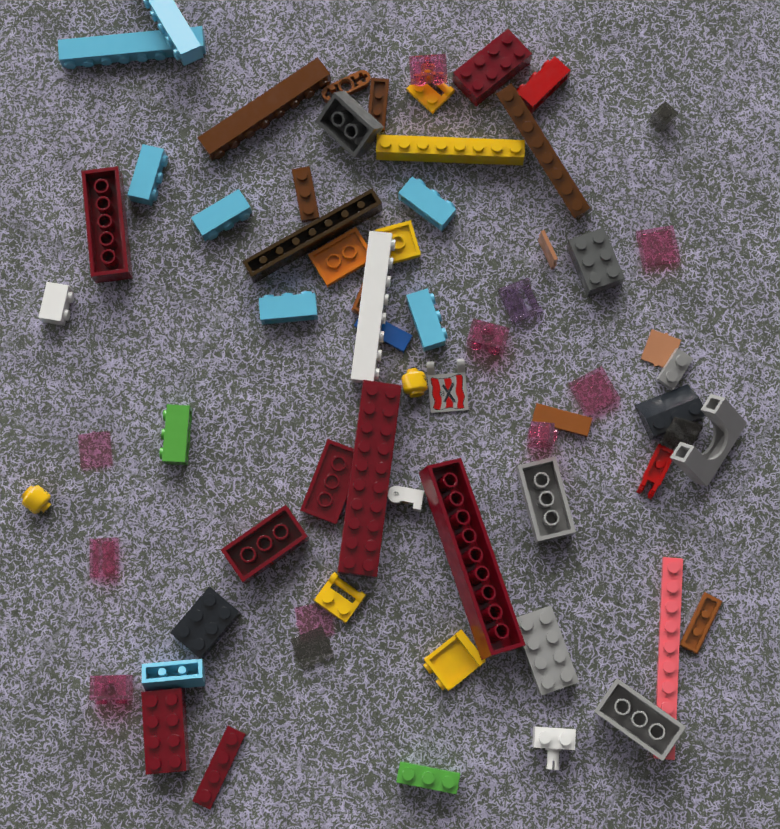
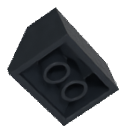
[635,384,706,440]

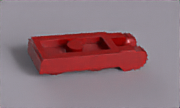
[636,444,674,499]

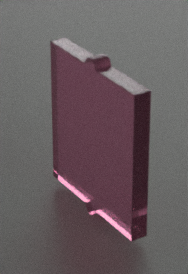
[78,431,113,468]
[295,603,335,640]

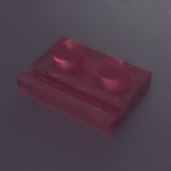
[90,537,119,578]

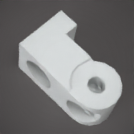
[388,486,425,512]

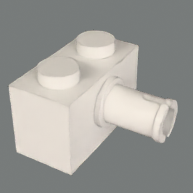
[532,726,576,770]

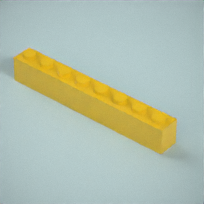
[376,135,525,166]

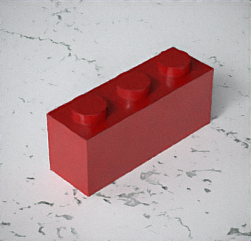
[517,56,571,114]

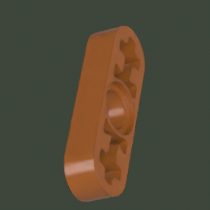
[322,70,371,103]

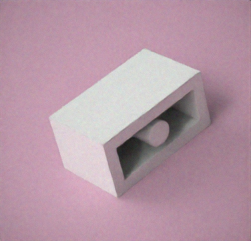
[38,282,74,326]

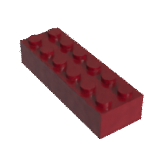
[81,166,133,284]

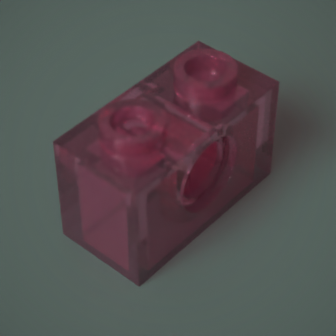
[409,54,447,86]
[467,318,510,355]
[527,421,558,449]
[89,675,134,704]

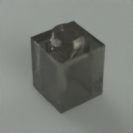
[649,101,678,134]

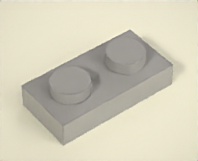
[656,348,693,390]

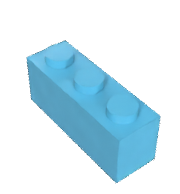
[127,144,168,206]
[398,176,456,231]
[191,189,252,241]
[406,288,448,352]
[259,291,318,325]
[142,659,205,691]

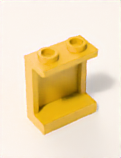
[423,629,486,691]

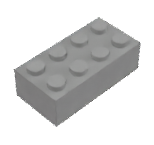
[516,456,576,544]
[516,606,579,696]
[594,678,687,761]

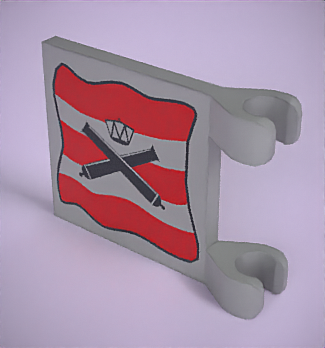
[426,359,469,413]

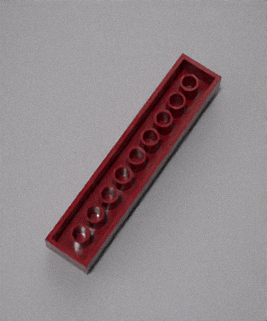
[337,380,402,579]
[419,458,526,660]

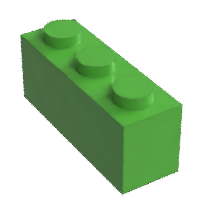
[159,404,193,465]
[396,761,460,794]

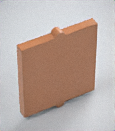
[538,230,558,270]
[641,329,681,368]

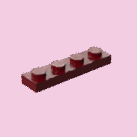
[192,725,246,810]

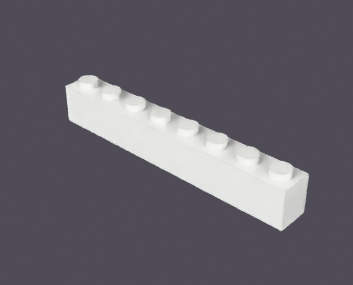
[351,231,396,383]

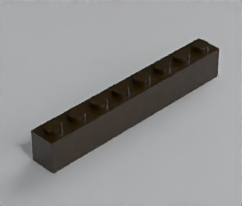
[242,188,382,283]

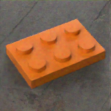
[308,227,368,287]

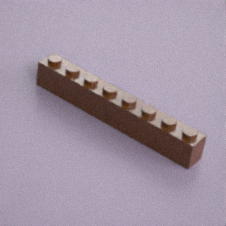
[197,57,331,161]
[496,83,592,220]

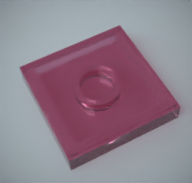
[635,225,681,268]
[568,366,621,417]

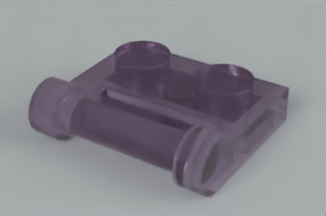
[498,278,544,325]

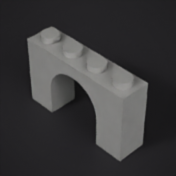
[670,394,747,487]

